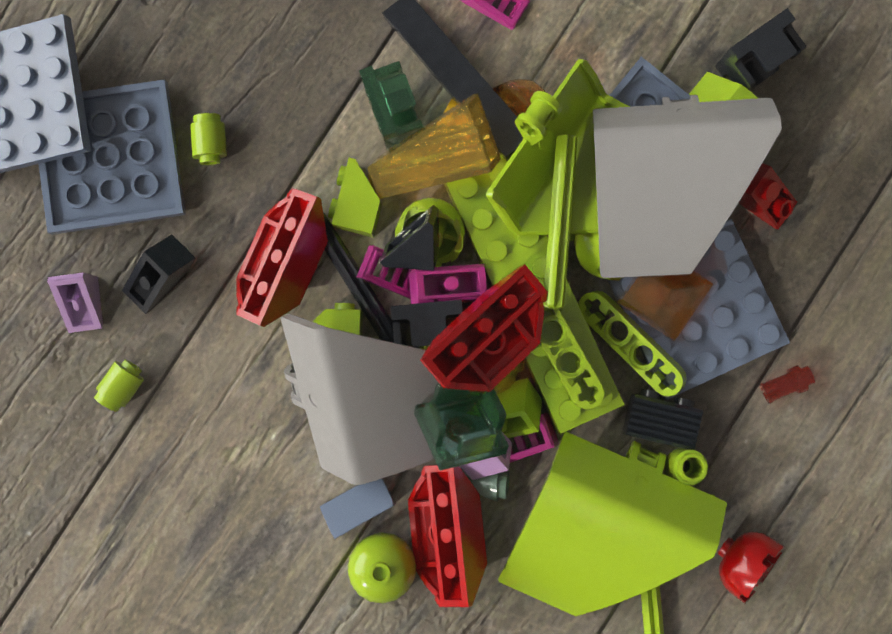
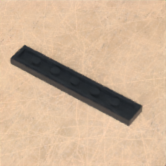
[382,0,523,161]

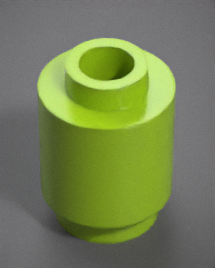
[190,113,227,165]
[94,359,144,412]
[665,448,708,485]

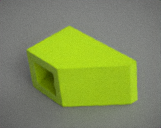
[328,157,382,238]

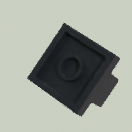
[715,8,807,90]
[390,299,463,348]

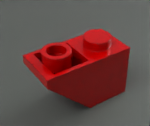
[739,163,798,230]

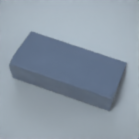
[320,478,396,539]

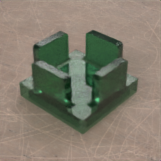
[359,61,424,150]
[414,383,509,471]

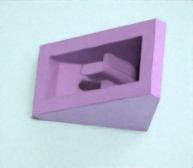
[47,273,103,333]

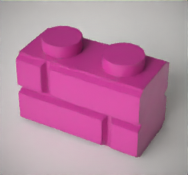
[408,264,487,304]

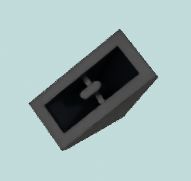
[379,205,439,271]

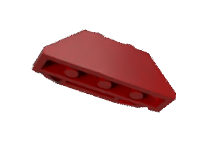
[236,188,328,327]
[420,264,548,392]
[408,463,487,607]

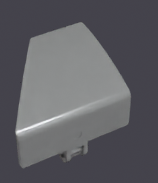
[593,95,782,278]
[281,314,478,485]

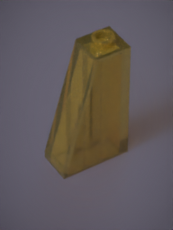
[367,94,501,199]

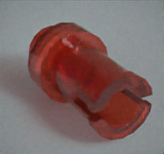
[760,365,815,404]

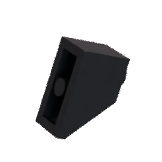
[122,234,196,314]

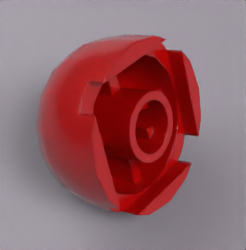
[718,531,785,604]

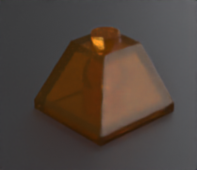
[617,270,713,341]

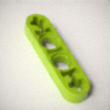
[578,290,687,396]
[540,307,604,410]

